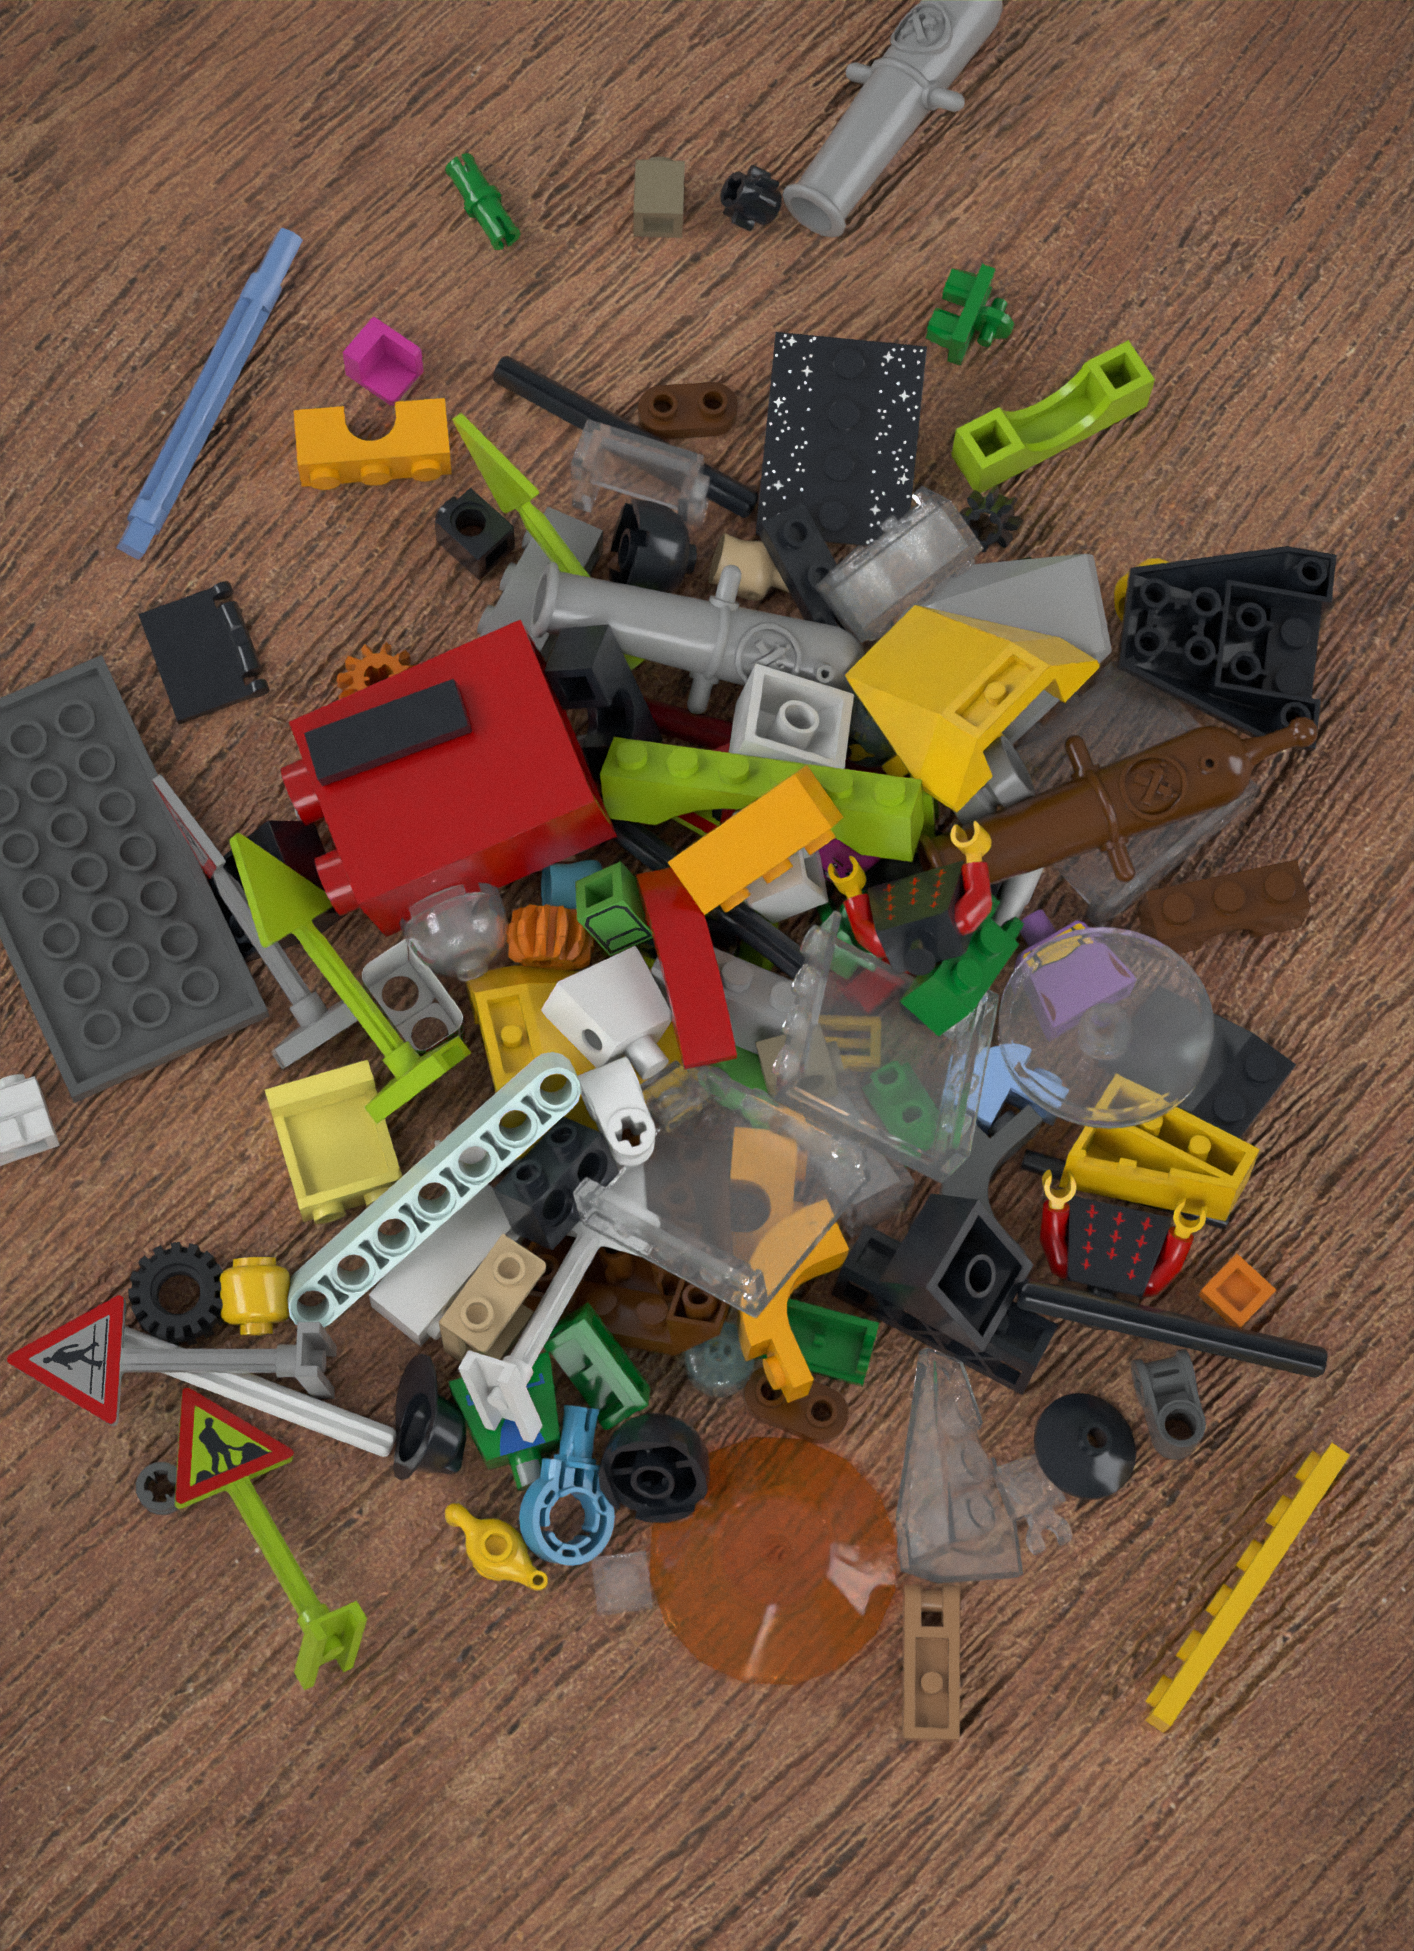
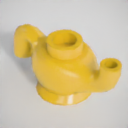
[445,1503,548,1591]

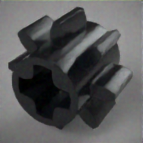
[720,165,782,232]
[956,486,1023,553]

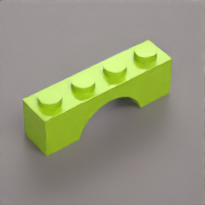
[951,340,1155,493]

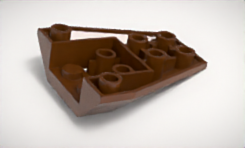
[522,1128,735,1356]

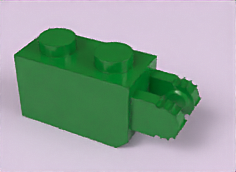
[900,894,1024,1037]

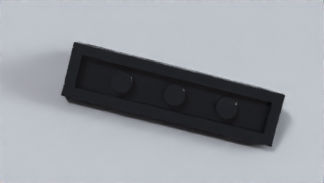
[831,1224,1058,1395]

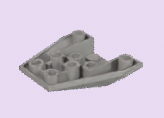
[897,553,1112,744]

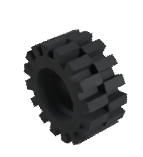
[128,1242,224,1346]

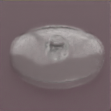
[998,927,1214,1129]

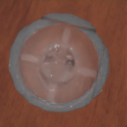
[400,883,508,981]

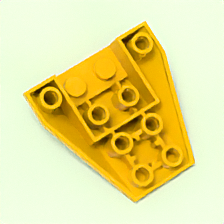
[845,605,1100,813]
[464,965,705,1161]

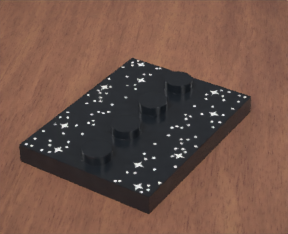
[756,332,927,550]

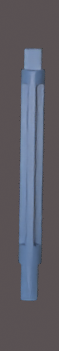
[116,228,303,560]

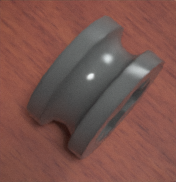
[136,1462,178,1515]

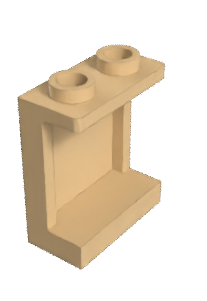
[439,1234,546,1362]

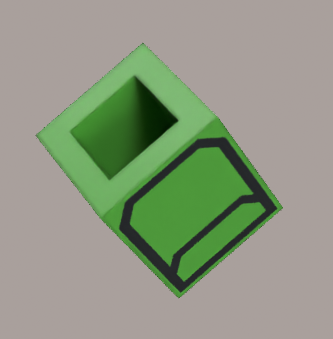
[575,861,653,956]

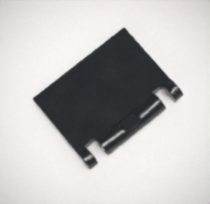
[138,581,270,724]

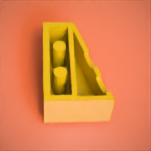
[1059,1076,1260,1221]

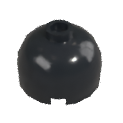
[609,499,697,594]
[598,1413,710,1523]

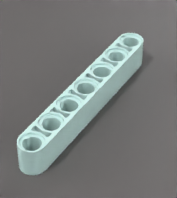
[288,1052,581,1328]

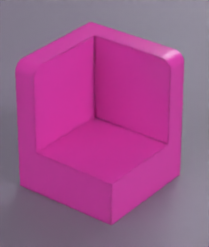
[343,316,424,406]

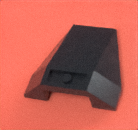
[1117,546,1337,751]

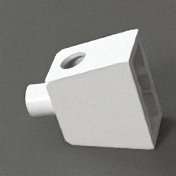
[541,946,672,1080]

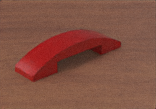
[635,867,737,1070]

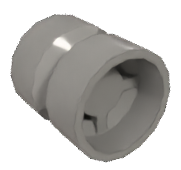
[954,736,1035,825]

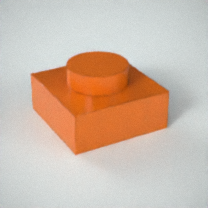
[1198,1253,1276,1328]

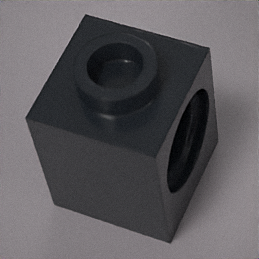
[434,487,515,581]

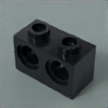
[493,1116,621,1250]

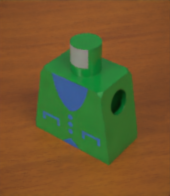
[448,1352,560,1491]

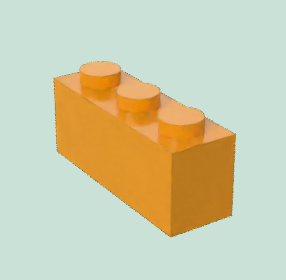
[668,765,844,915]

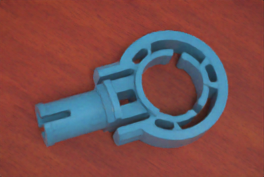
[519,1405,615,1566]

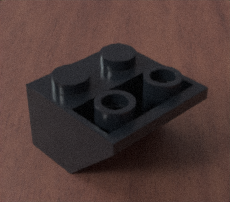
[207,820,348,963]

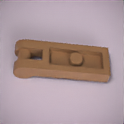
[902,1584,960,1742]

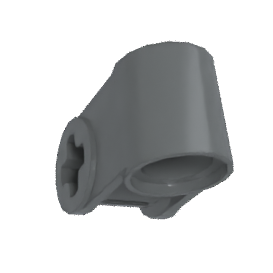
[1131,1349,1206,1460]

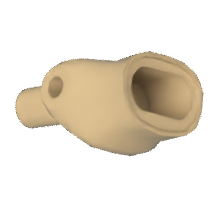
[708,533,790,601]

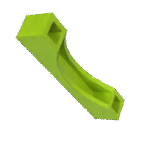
[600,737,924,862]

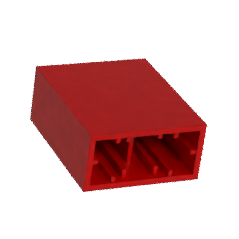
[280,619,617,937]

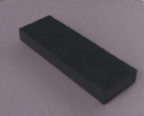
[304,679,472,786]

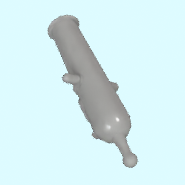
[782,0,1003,238]
[530,562,865,714]

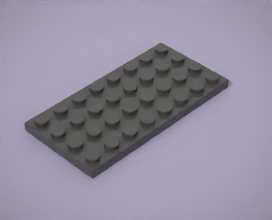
[0,655,270,1103]

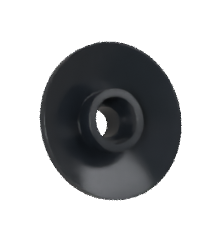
[1034,1393,1136,1500]

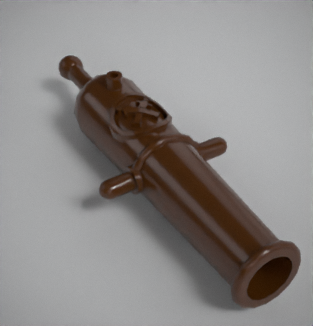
[917,717,1318,885]

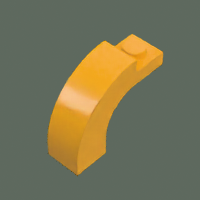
[737,1201,849,1403]

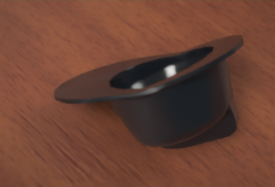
[393,1353,466,1481]

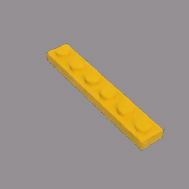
[1145,1443,1350,1733]

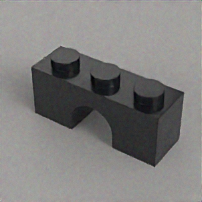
[544,624,663,785]

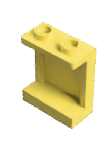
[265,1060,403,1224]

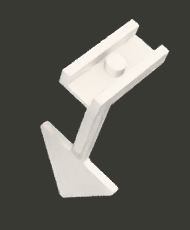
[458,1161,651,1443]

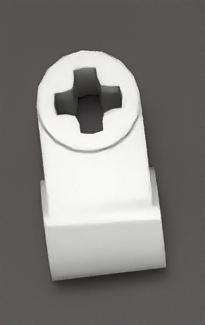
[577,1056,656,1167]

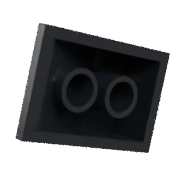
[1097,986,1296,1140]

